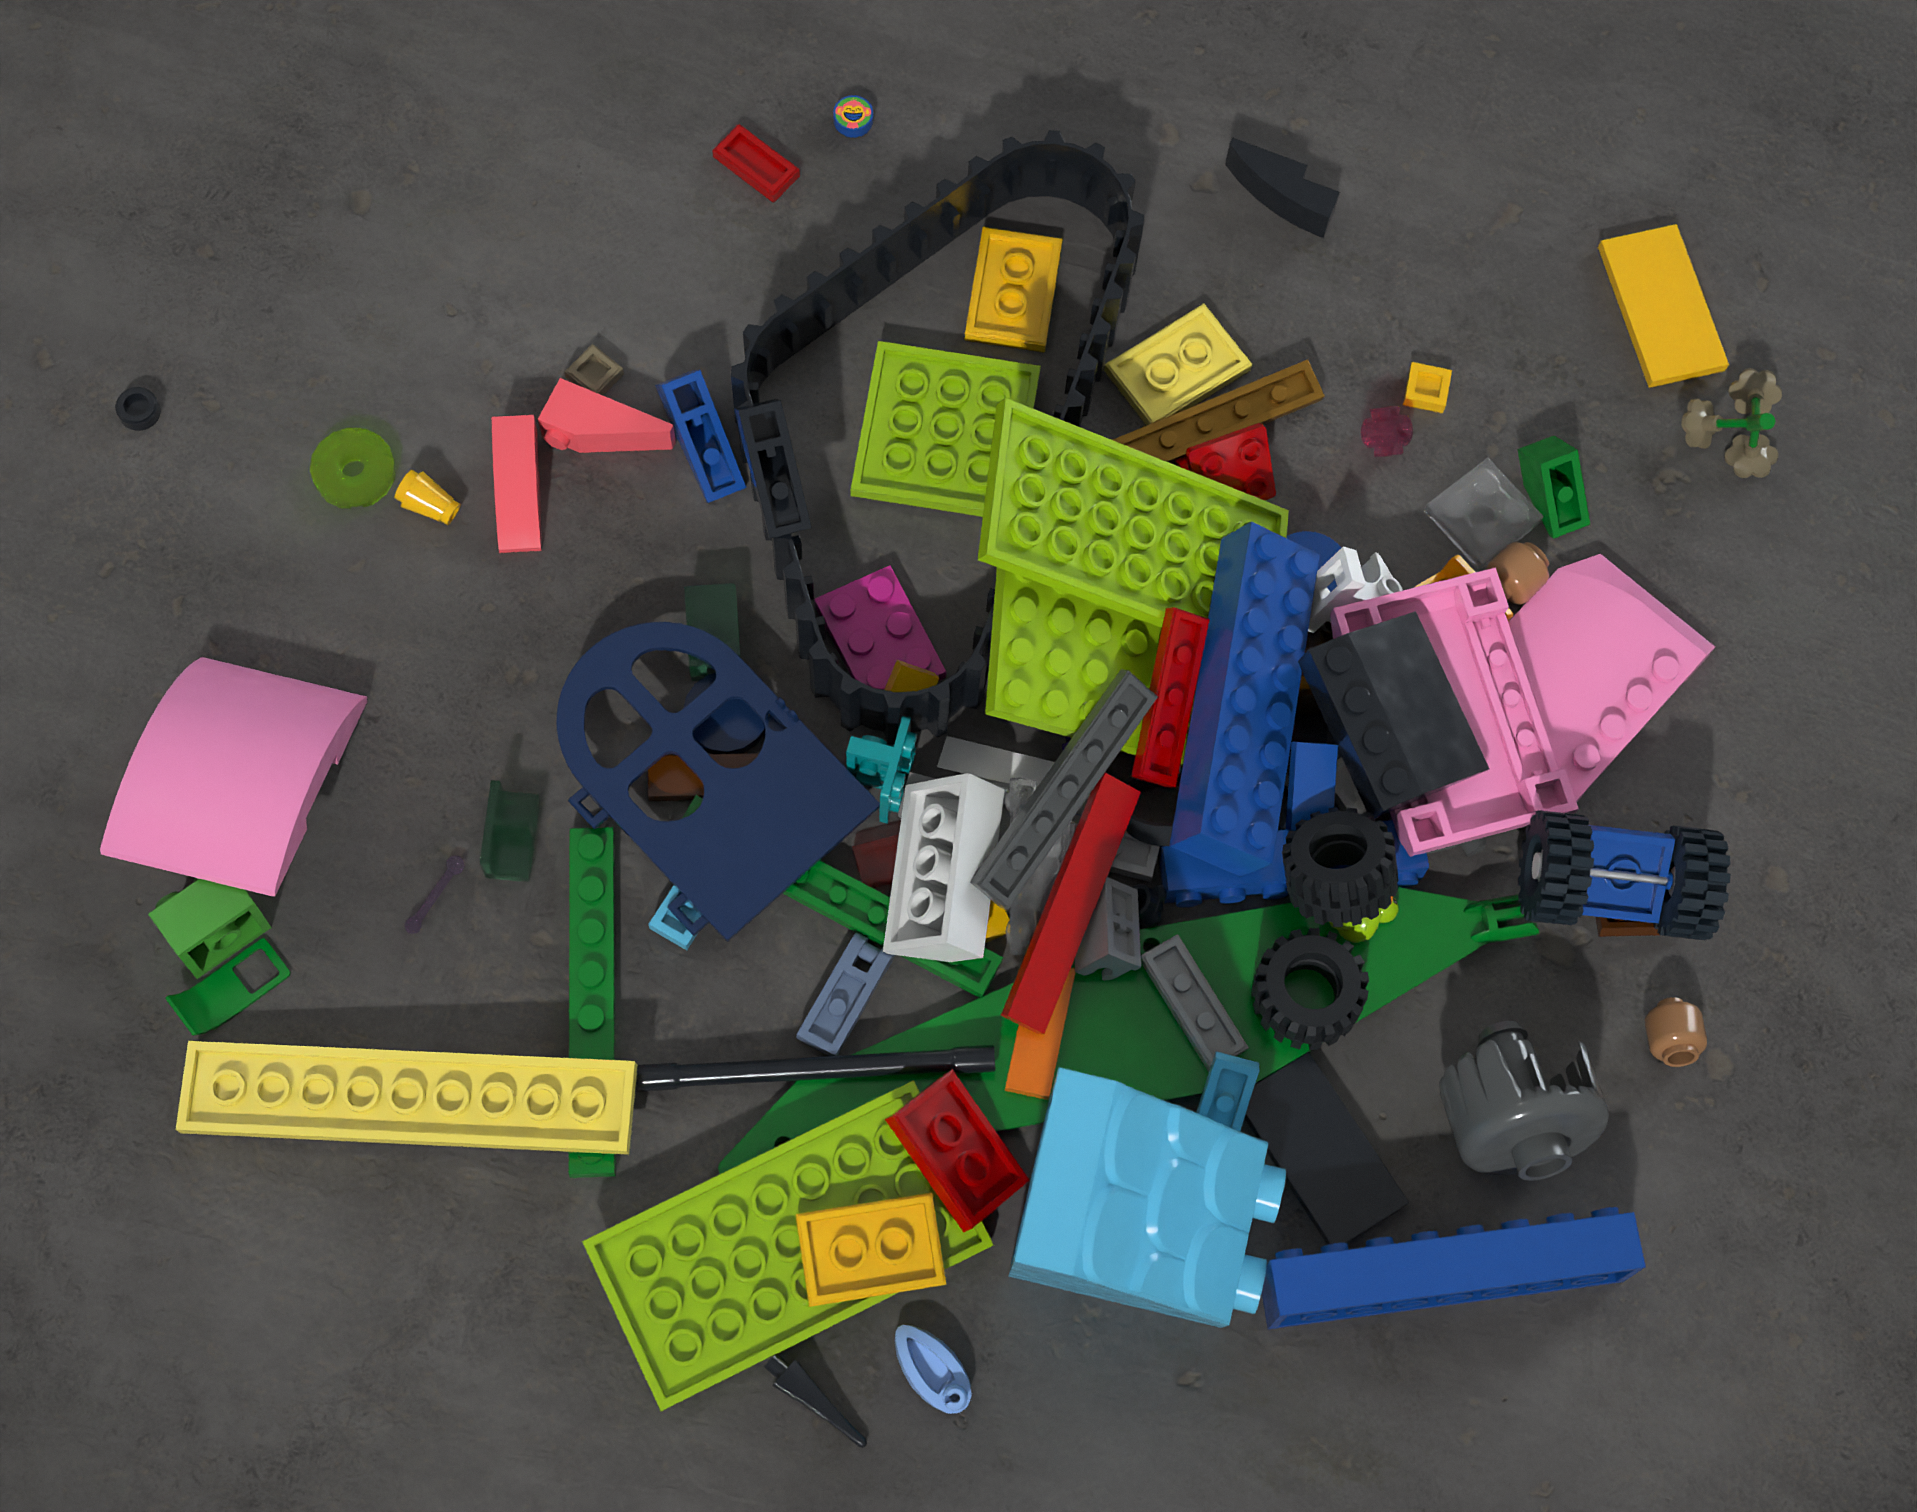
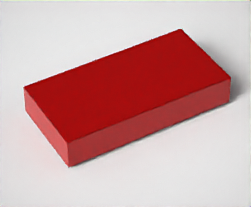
[713,124,800,203]

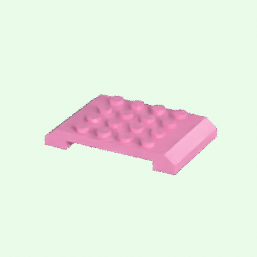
[1330,568,1579,857]

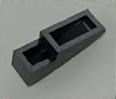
[1225,137,1340,238]

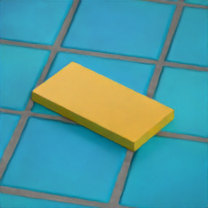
[1598,224,1729,388]

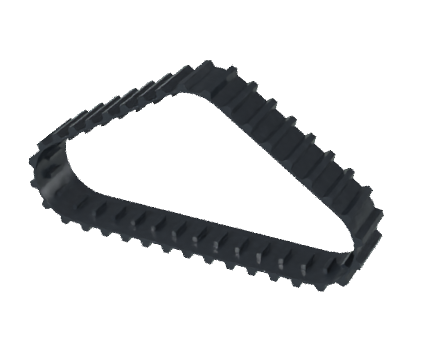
[731,130,1144,744]

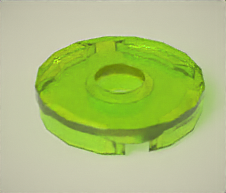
[310,427,396,509]

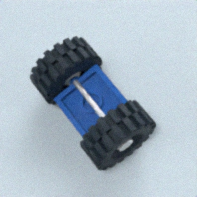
[1518,810,1731,941]

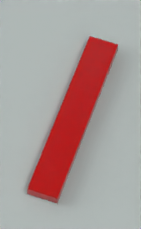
[1001,773,1141,1034]

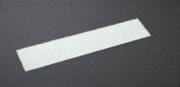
[937,736,1090,799]

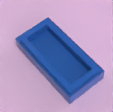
[1286,742,1338,830]

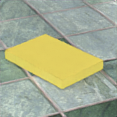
[1104,304,1252,426]

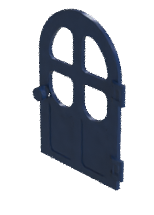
[557,622,880,942]

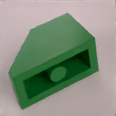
[1517,435,1590,539]

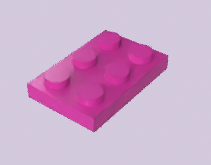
[814,565,946,690]

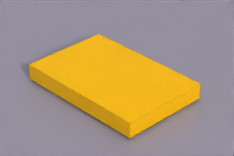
[964,227,1062,352]
[795,1193,947,1307]

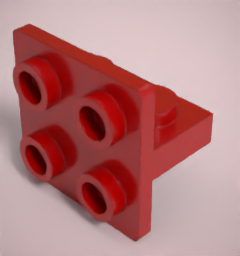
[1175,423,1276,501]

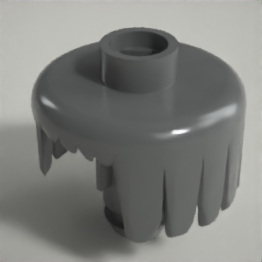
[1439,1021,1609,1180]

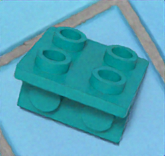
[846,716,917,824]

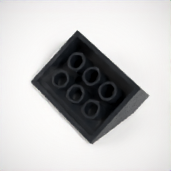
[1298,611,1489,818]

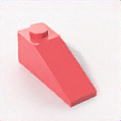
[538,378,676,453]

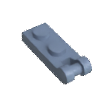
[796,932,895,1056]

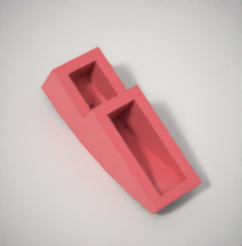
[492,415,542,553]

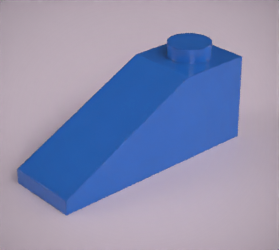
[655,370,746,503]

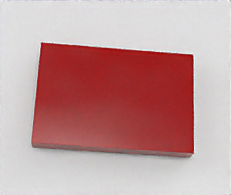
[885,1069,1030,1233]

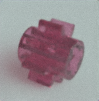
[1361,406,1413,457]

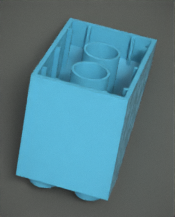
[1008,1068,1286,1328]

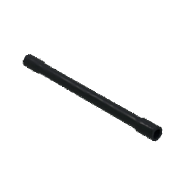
[636,1045,996,1092]

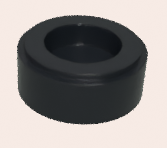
[115,387,161,431]

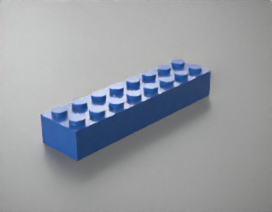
[1169,521,1320,877]
[1262,1207,1646,1329]

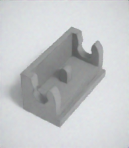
[1075,877,1141,981]

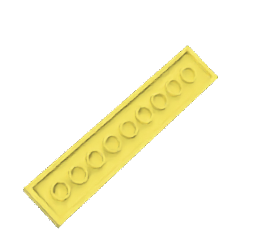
[175,1041,638,1155]

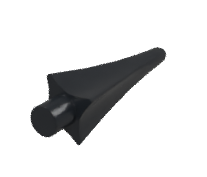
[764,1354,867,1448]

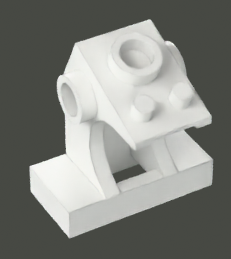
[1308,546,1403,633]

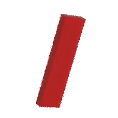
[1131,607,1210,787]

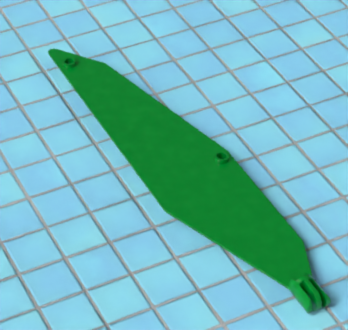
[718,887,1539,1174]

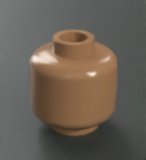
[1486,542,1549,605]
[1645,997,1707,1067]

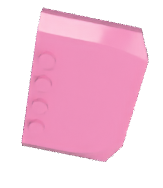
[1508,554,1715,802]

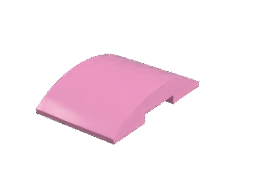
[100,657,367,897]

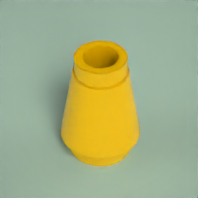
[394,470,461,525]

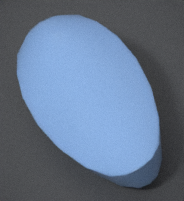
[894,1325,972,1414]

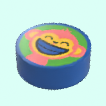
[833,95,873,137]

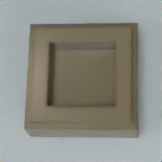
[564,344,624,395]

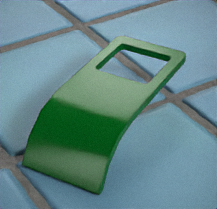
[165,938,291,1036]

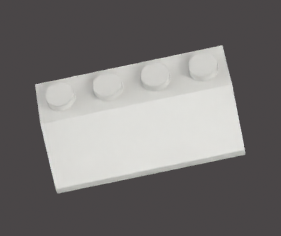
[883,773,1005,962]

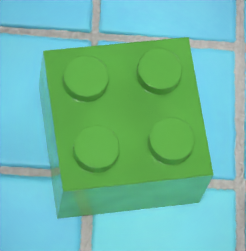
[148,878,272,979]

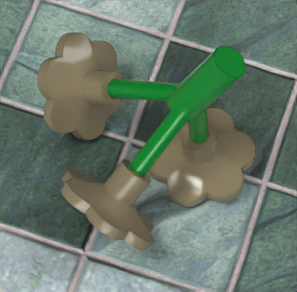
[1681,368,1782,478]

